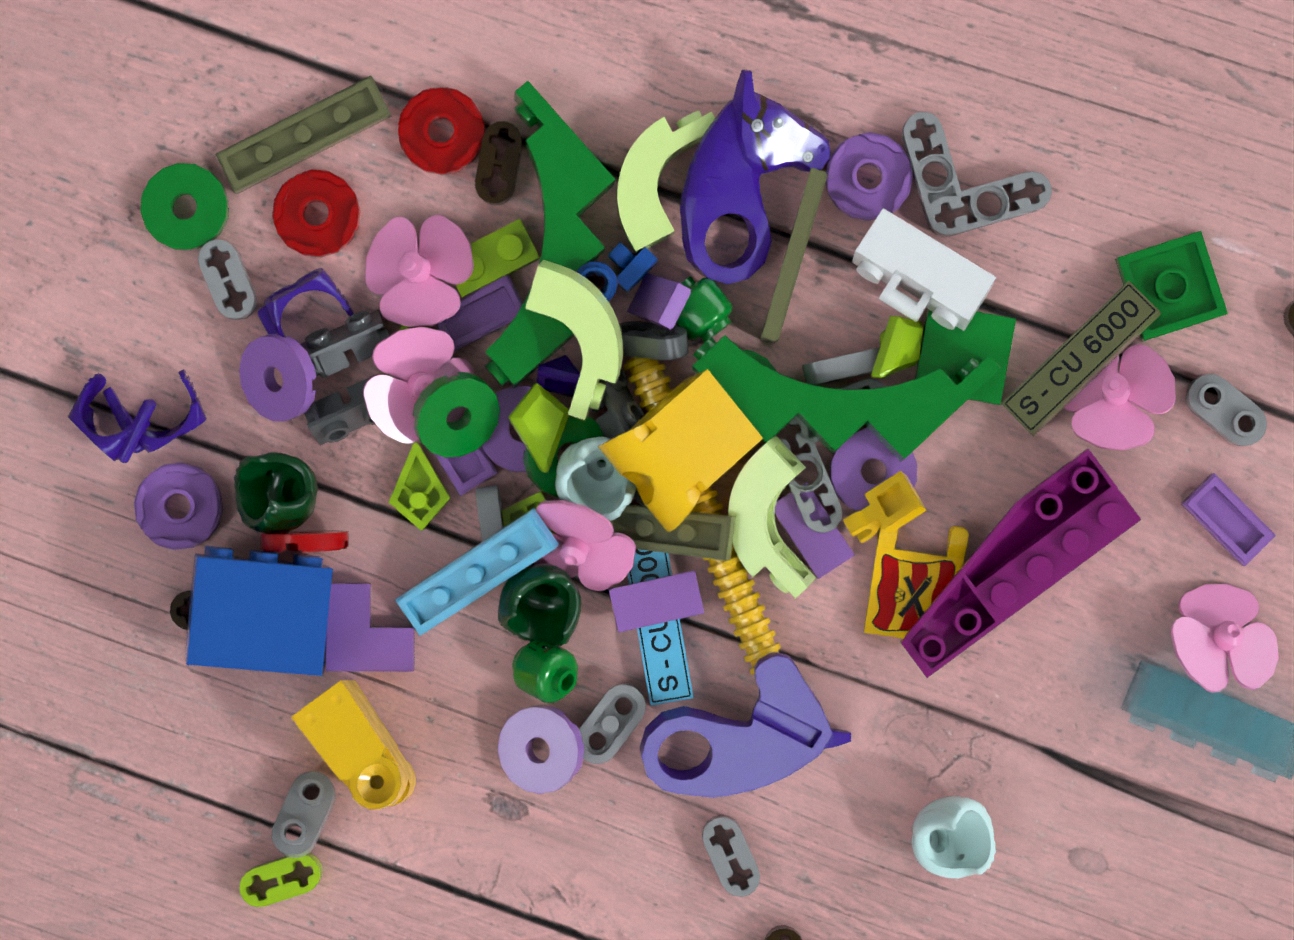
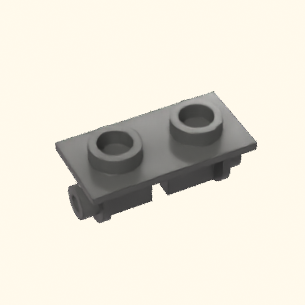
[300,310,390,378]
[591,369,645,439]
[304,375,375,445]

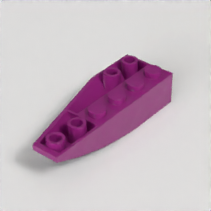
[900,448,1142,678]

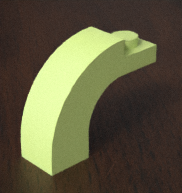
[617,111,715,255]
[525,260,623,420]
[728,436,817,599]

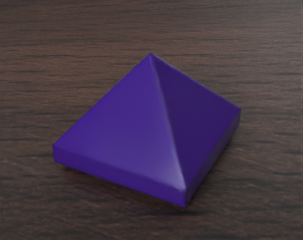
[536,355,580,397]

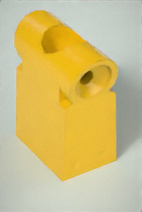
[597,369,763,532]
[291,680,416,810]

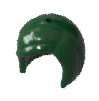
[234,452,318,534]
[498,563,581,646]

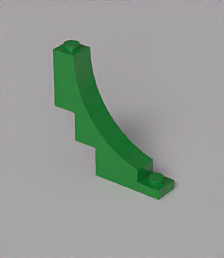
[484,80,615,388]
[692,335,1001,462]

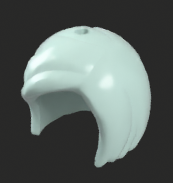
[555,437,636,521]
[911,796,996,879]

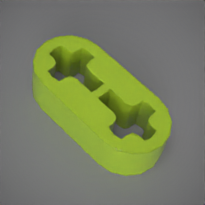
[239,853,323,907]

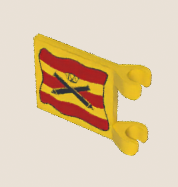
[863,525,969,639]

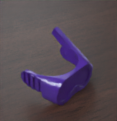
[258,268,354,337]
[103,369,207,453]
[68,373,156,463]

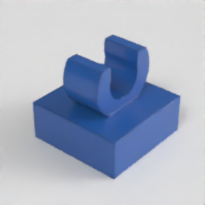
[608,242,658,294]

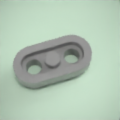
[1186,374,1267,446]
[579,684,646,764]
[272,771,336,858]

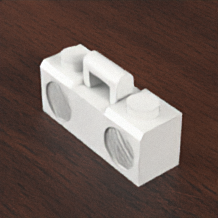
[852,208,996,331]

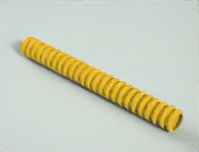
[623,357,781,675]

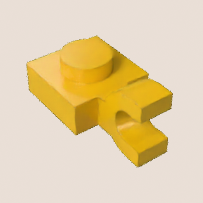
[843,471,927,544]

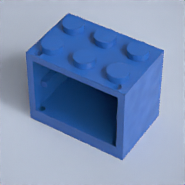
[184,546,333,676]

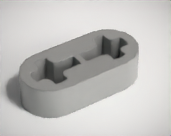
[198,239,257,320]
[802,347,880,385]
[476,485,504,542]
[702,815,760,897]

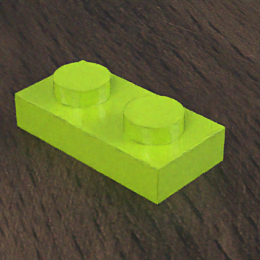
[456,219,540,297]

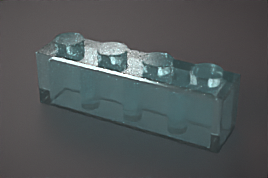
[1120,660,1294,783]

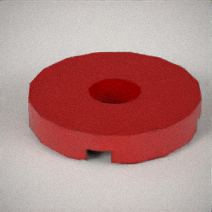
[398,87,485,175]
[272,169,361,258]
[260,530,349,552]

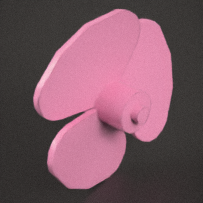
[365,215,474,328]
[363,327,474,443]
[1063,344,1176,451]
[534,500,636,591]
[1171,584,1279,693]

